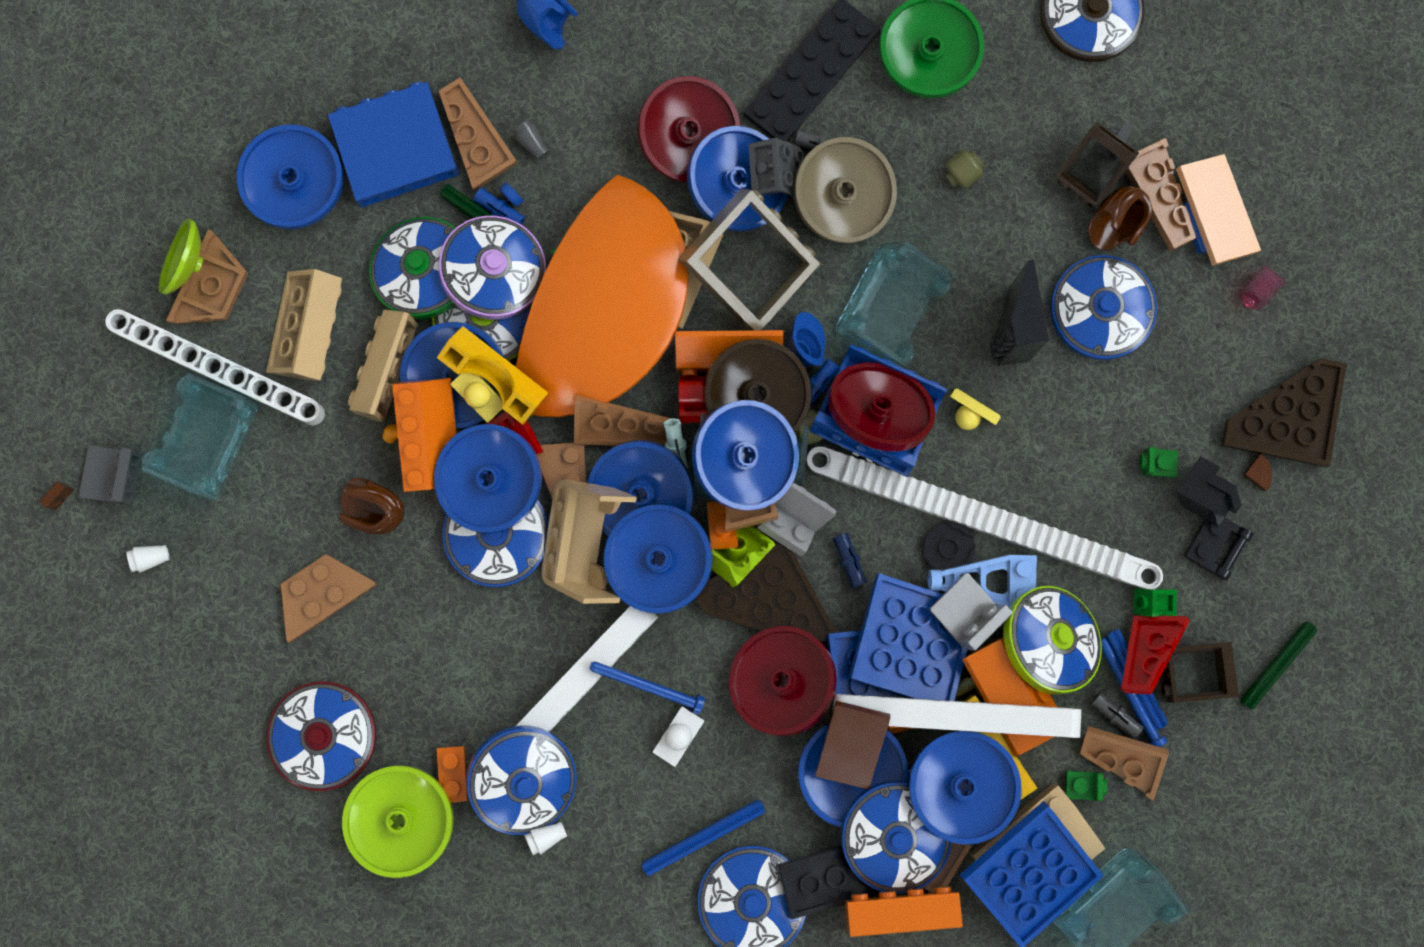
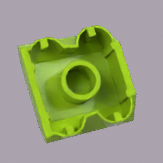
[708,526,775,587]

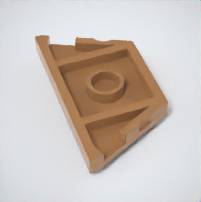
[166,229,249,324]
[281,554,377,643]

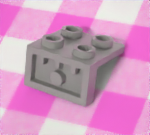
[757,483,837,557]
[929,573,1013,650]

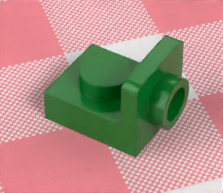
[1139,447,1178,478]
[1133,588,1177,617]
[1065,771,1108,801]

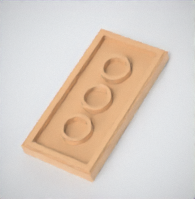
[1176,154,1261,266]

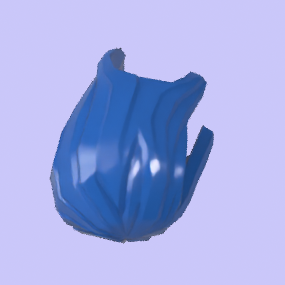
[516,0,578,50]

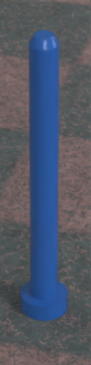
[1101,638,1168,747]
[589,661,705,715]

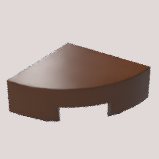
[1243,454,1272,491]

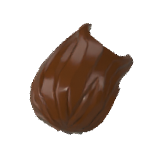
[1087,186,1153,251]
[339,478,405,535]

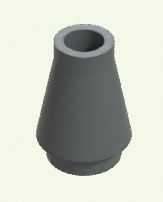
[513,120,549,160]

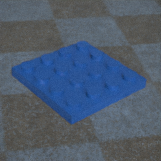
[848,573,967,701]
[960,801,1104,947]

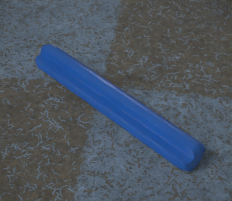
[1106,629,1168,730]

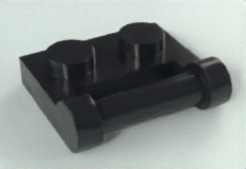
[1184,518,1254,581]

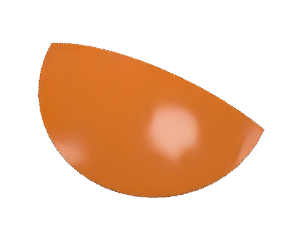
[516,175,689,417]

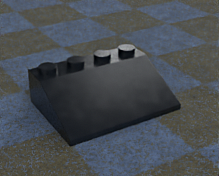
[991,260,1049,366]

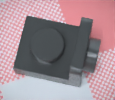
[1092,121,1134,160]

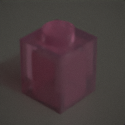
[1238,265,1286,310]

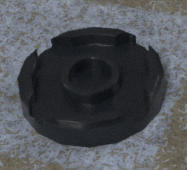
[922,522,976,570]

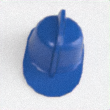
[785,312,826,367]

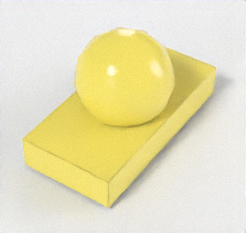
[450,373,502,423]
[950,388,1001,430]

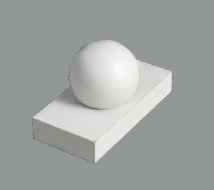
[653,706,704,767]

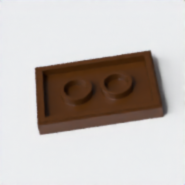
[815,701,890,790]

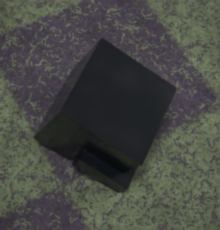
[1176,456,1242,527]

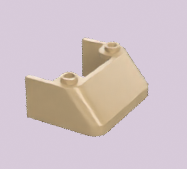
[542,480,637,604]

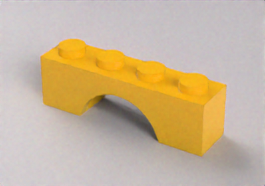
[437,326,548,425]

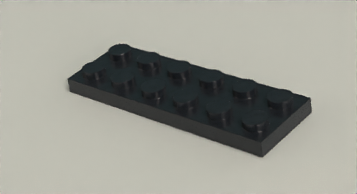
[743,0,881,142]

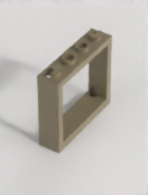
[678,189,820,331]

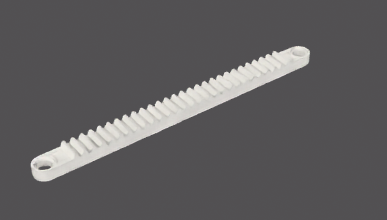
[806,446,1163,589]

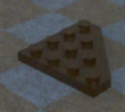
[1221,358,1347,468]
[696,543,837,642]

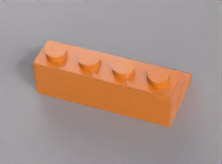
[675,330,783,376]
[392,378,457,492]
[962,636,1057,757]
[845,886,963,937]

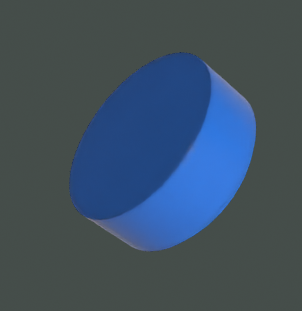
[500,182,524,207]

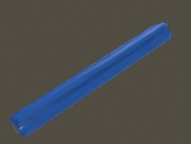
[641,800,765,876]

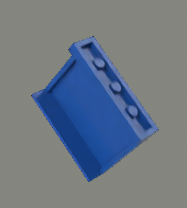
[328,82,460,208]
[810,344,948,477]

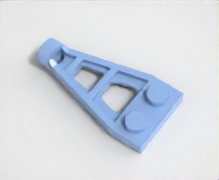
[927,555,1037,608]

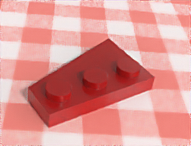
[1121,616,1190,694]

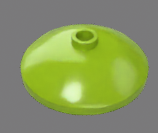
[158,218,203,295]

